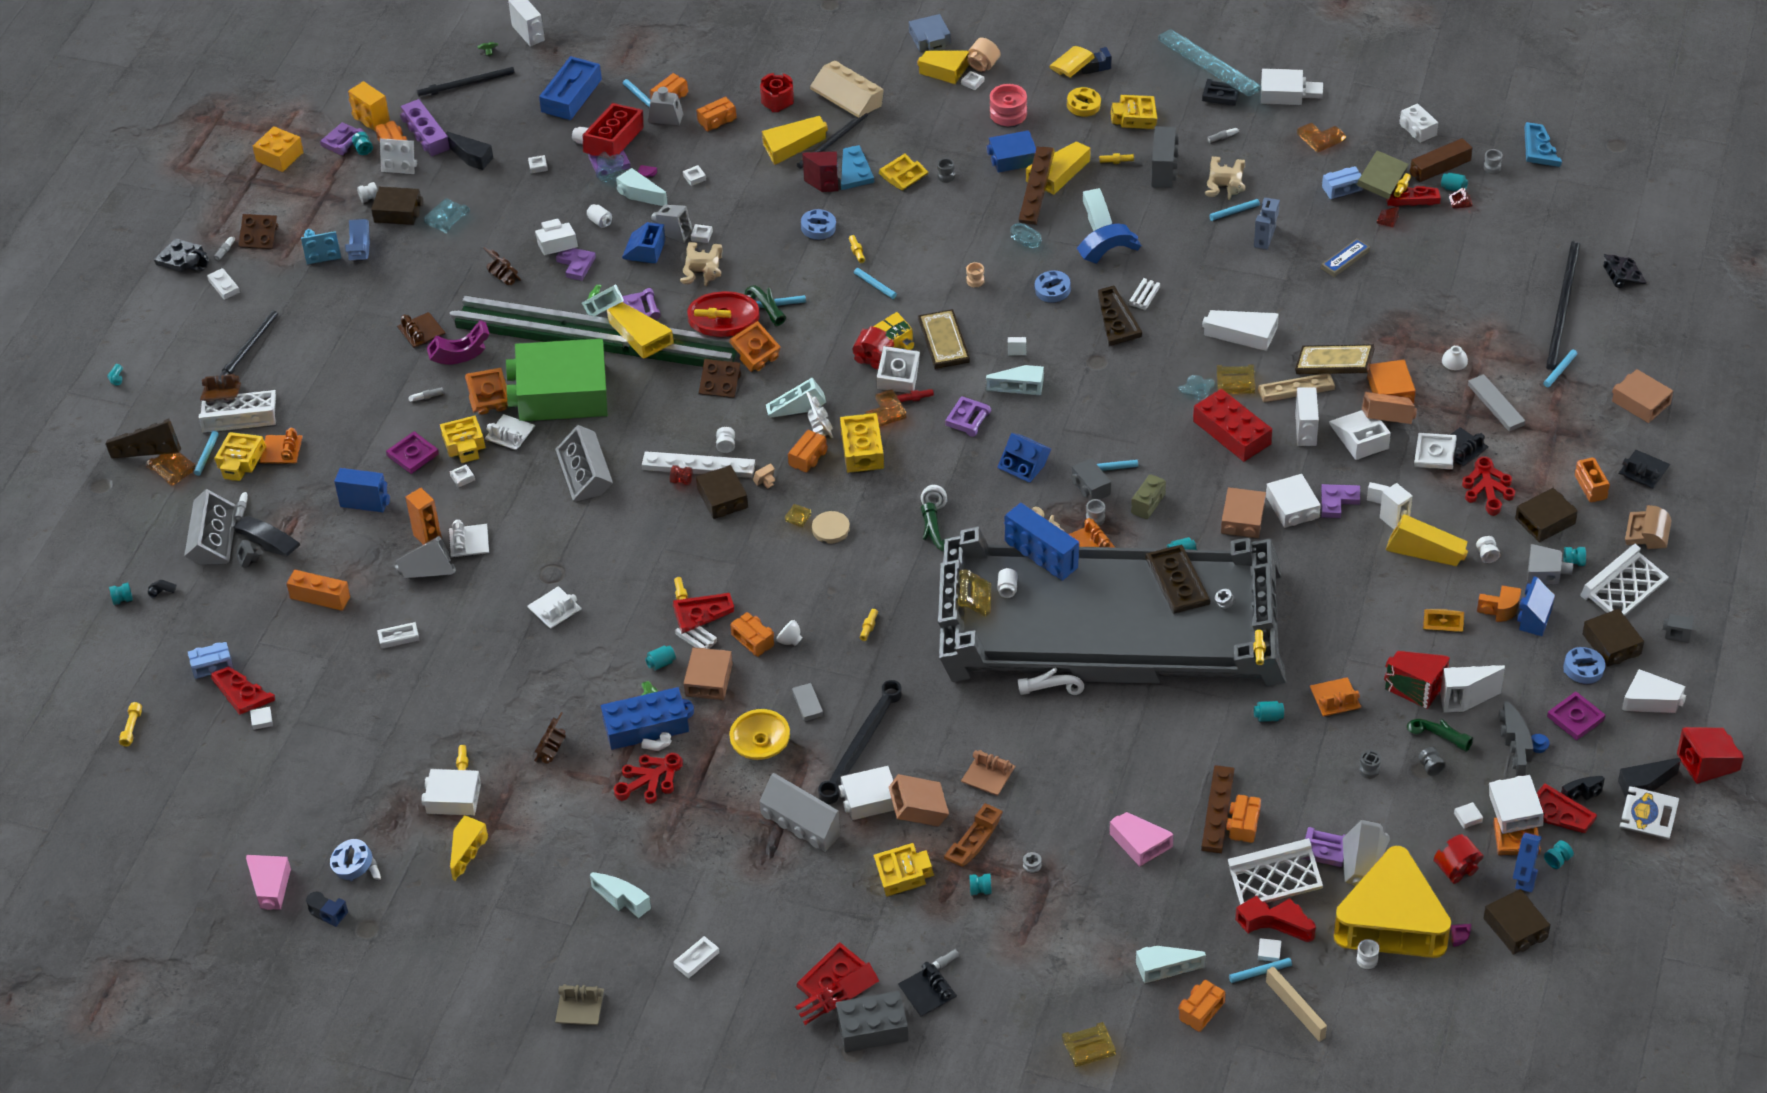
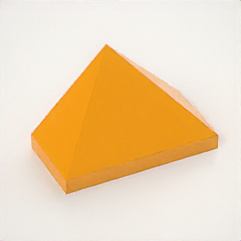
[1423,609,1464,632]

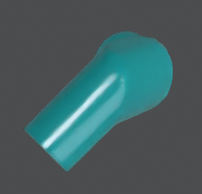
[107,364,123,386]

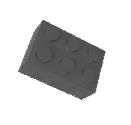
[1151,126,1179,188]
[836,991,909,1052]

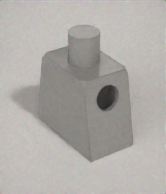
[648,87,683,126]
[651,205,693,243]
[1527,544,1573,585]

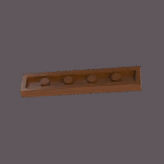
[1019,146,1055,225]
[1201,765,1235,854]

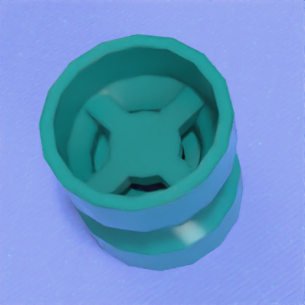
[352,132,373,155]
[1563,547,1586,566]
[109,582,133,605]
[1544,840,1574,869]
[969,874,992,896]

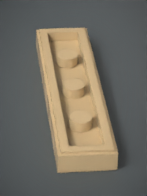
[1258,374,1335,402]
[1266,967,1327,1042]

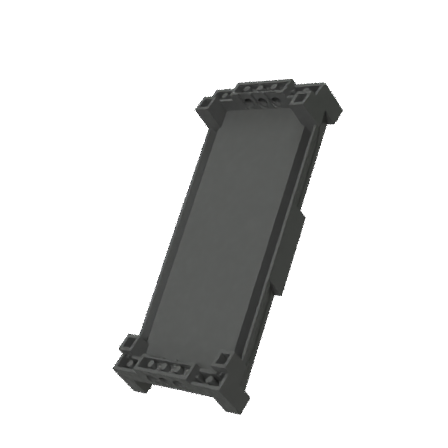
[938,527,1286,686]

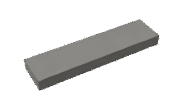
[1468,374,1525,432]

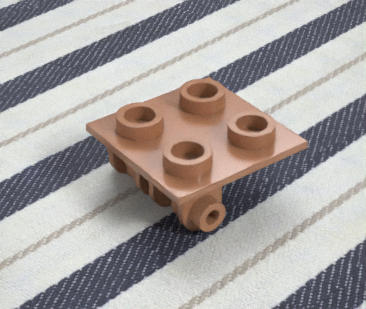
[961,750,1016,796]

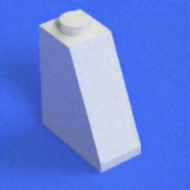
[1622,669,1686,713]

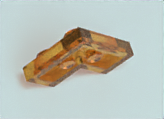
[1297,122,1346,153]
[865,389,907,427]

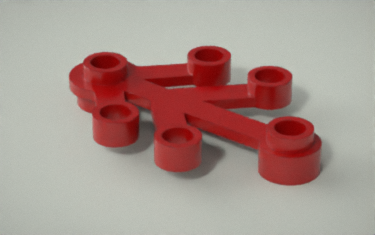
[1462,457,1515,516]
[613,753,683,804]

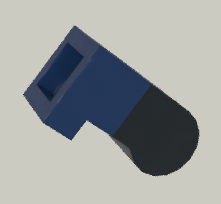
[1081,47,1112,74]
[306,891,348,927]

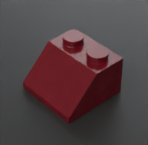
[802,151,839,192]

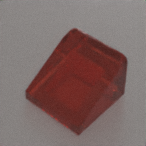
[1449,188,1473,209]
[1377,207,1399,227]

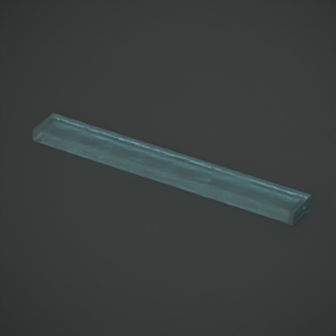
[1158,29,1261,97]

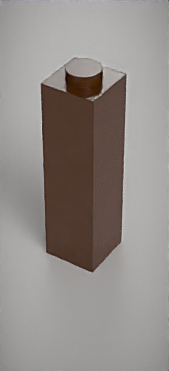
[1410,138,1473,182]

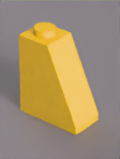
[917,51,969,84]

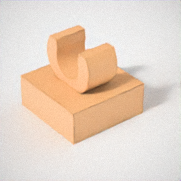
[753,463,775,489]

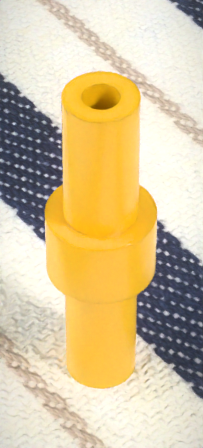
[1099,153,1134,164]
[1394,173,1411,197]
[849,235,865,263]
[694,308,731,319]
[674,577,688,600]
[859,609,878,641]
[1253,630,1266,665]
[456,745,468,770]

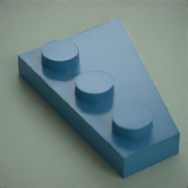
[1524,122,1562,167]
[841,145,874,190]

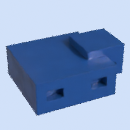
[1513,833,1542,892]

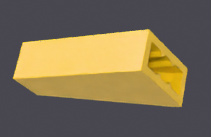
[762,116,828,165]
[1026,141,1090,195]
[607,302,674,359]
[1386,514,1468,566]

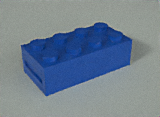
[539,56,602,120]
[1004,503,1079,581]
[601,687,694,750]

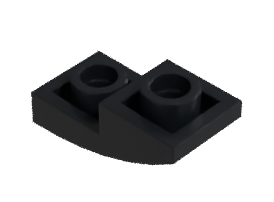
[1561,776,1605,800]

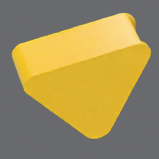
[1334,846,1451,958]

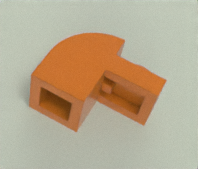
[1477,586,1521,622]

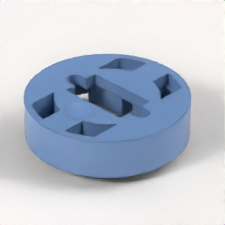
[801,209,836,240]
[1035,271,1071,302]
[1563,647,1605,684]
[330,839,372,881]

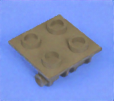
[555,984,604,1026]

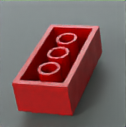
[582,103,644,160]
[1193,389,1272,462]

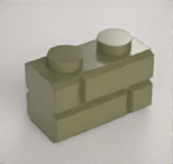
[1131,474,1166,519]

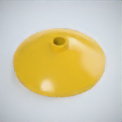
[729,709,790,760]

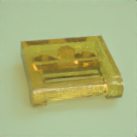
[1216,364,1255,394]
[958,569,991,617]
[1062,1022,1116,1067]

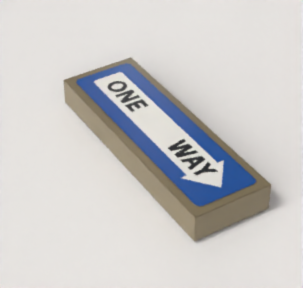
[1321,239,1370,277]

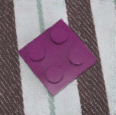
[386,431,439,474]
[1547,691,1606,740]

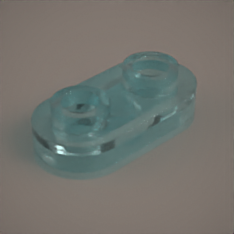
[1010,223,1041,248]

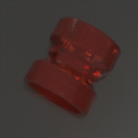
[670,465,693,486]

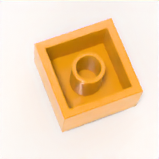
[348,81,390,131]
[253,126,304,172]

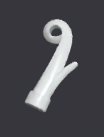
[1018,668,1084,695]

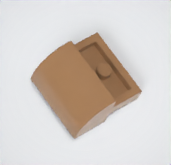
[1625,505,1672,549]

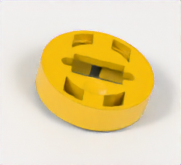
[1067,87,1101,117]

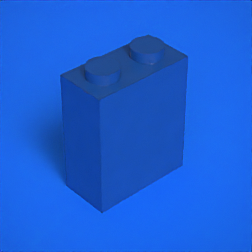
[987,130,1036,173]
[334,468,390,512]

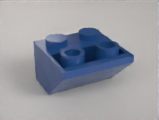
[622,222,666,264]
[997,433,1051,482]
[1517,576,1555,636]

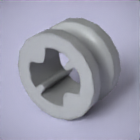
[1215,589,1235,609]
[1023,852,1042,873]

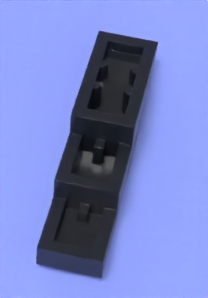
[233,515,300,556]

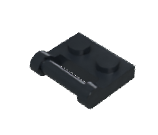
[1202,79,1241,106]

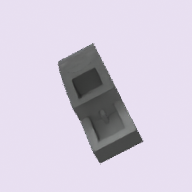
[1499,701,1533,777]

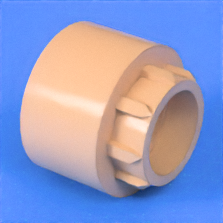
[967,38,1001,72]

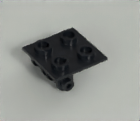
[1603,254,1647,288]
[1450,427,1489,467]
[1619,450,1670,488]
[898,962,957,1016]

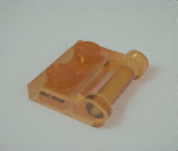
[146,452,196,486]

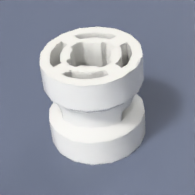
[357,182,378,203]
[716,427,735,453]
[1476,536,1500,563]
[1356,939,1379,969]

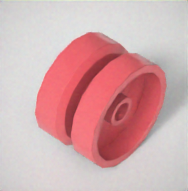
[990,84,1027,126]

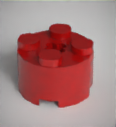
[760,73,794,112]
[852,326,894,369]
[1433,834,1484,884]

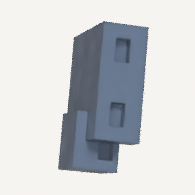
[909,14,951,52]
[1254,198,1280,250]

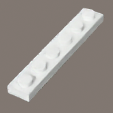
[642,452,756,478]

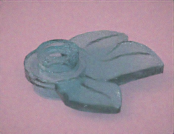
[596,151,626,182]
[1178,375,1215,399]

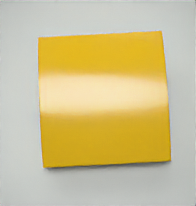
[1049,46,1094,77]
[879,153,929,190]

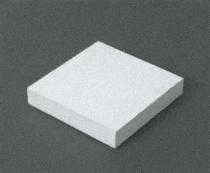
[1414,433,1457,469]

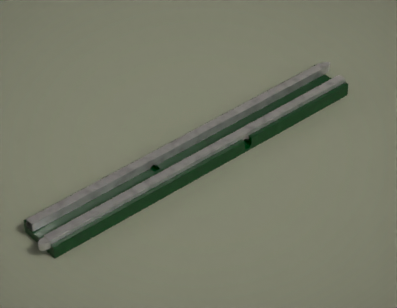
[450,296,738,367]

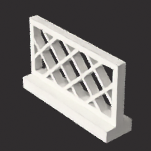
[199,390,276,433]
[1580,544,1669,616]
[1228,838,1323,905]

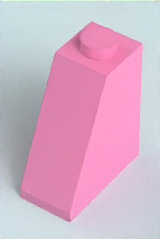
[1110,812,1173,867]
[246,855,291,910]

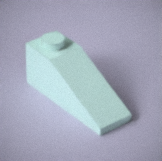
[616,168,667,206]
[986,365,1044,395]
[766,378,826,418]
[1136,946,1206,984]

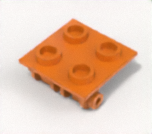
[260,428,303,463]
[1069,518,1115,548]
[1310,677,1361,717]

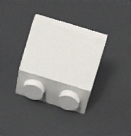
[877,346,920,393]

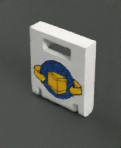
[1620,787,1679,840]

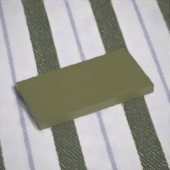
[1357,150,1409,199]

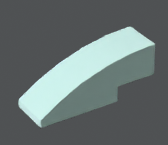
[1083,188,1112,231]
[582,285,624,316]
[590,872,651,918]

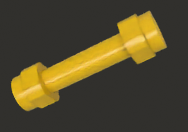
[119,702,142,747]

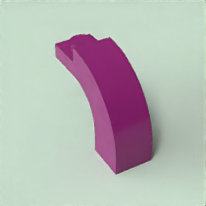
[427,320,489,365]

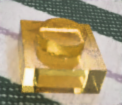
[785,504,811,527]

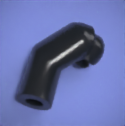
[148,579,177,597]

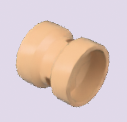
[966,262,984,288]

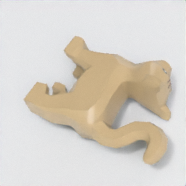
[1205,156,1245,200]
[680,242,723,286]

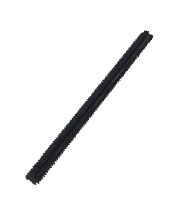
[1546,241,1580,371]

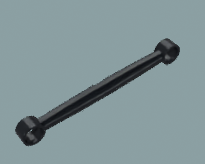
[818,680,902,804]

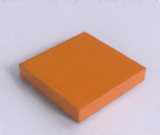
[1493,818,1541,855]

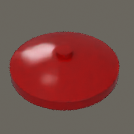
[687,291,759,337]

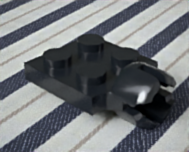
[154,238,209,272]

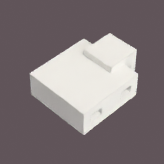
[535,219,578,255]

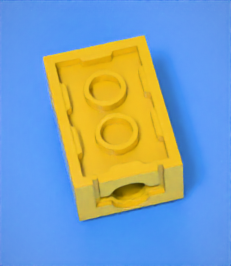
[840,413,884,473]

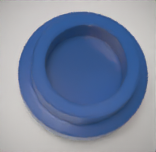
[1531,734,1549,753]

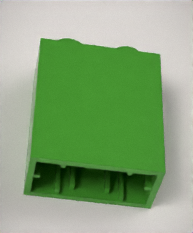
[506,339,608,421]

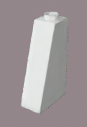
[1202,310,1279,351]

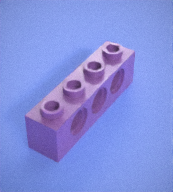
[400,99,450,157]

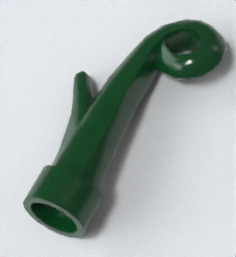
[744,285,786,326]
[921,502,950,552]
[1407,719,1473,752]

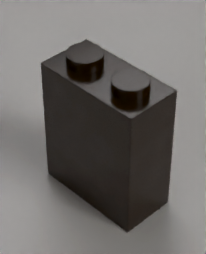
[371,186,424,225]
[696,465,748,519]
[1515,488,1578,543]
[1582,609,1644,667]
[1483,889,1551,955]

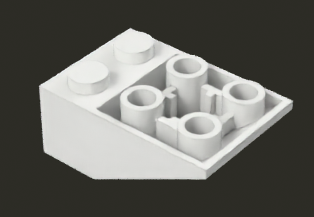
[1329,410,1391,460]
[1440,665,1505,713]

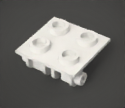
[380,138,417,174]
[806,392,833,438]
[485,414,535,450]
[449,520,489,557]
[527,586,582,629]

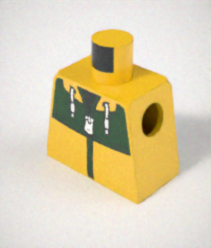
[873,312,914,350]

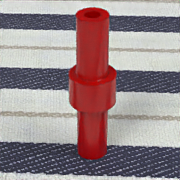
[896,389,934,403]

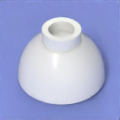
[1442,346,1468,370]
[921,485,947,510]
[776,620,803,646]

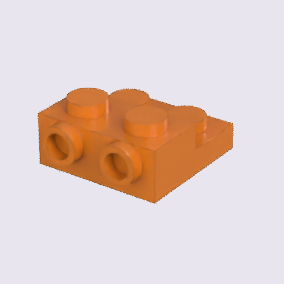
[729,321,781,372]
[465,368,508,415]

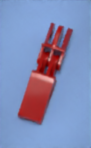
[795,962,879,1025]

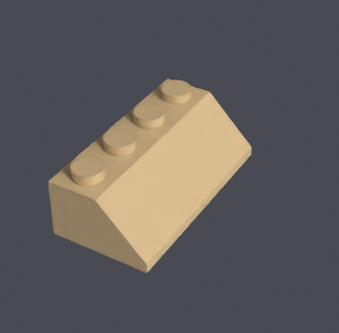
[810,61,883,118]

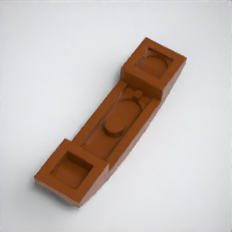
[944,803,1003,867]

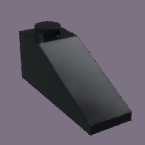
[446,131,493,170]
[1618,758,1681,798]

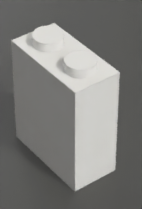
[508,0,545,47]
[1261,69,1306,105]
[1295,388,1319,446]
[1266,474,1321,528]
[838,766,894,820]
[422,769,481,815]
[1489,775,1543,834]

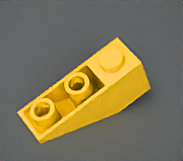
[450,815,488,881]

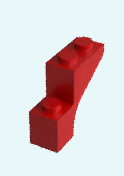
[1235,896,1316,942]

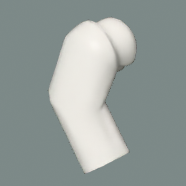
[642,732,671,751]

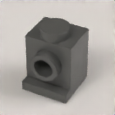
[1662,614,1694,643]

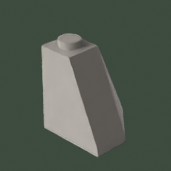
[395,536,456,578]
[1343,820,1390,886]

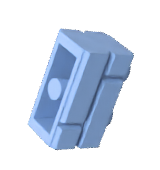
[1322,166,1363,199]
[188,642,233,679]

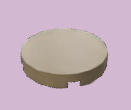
[812,511,850,544]

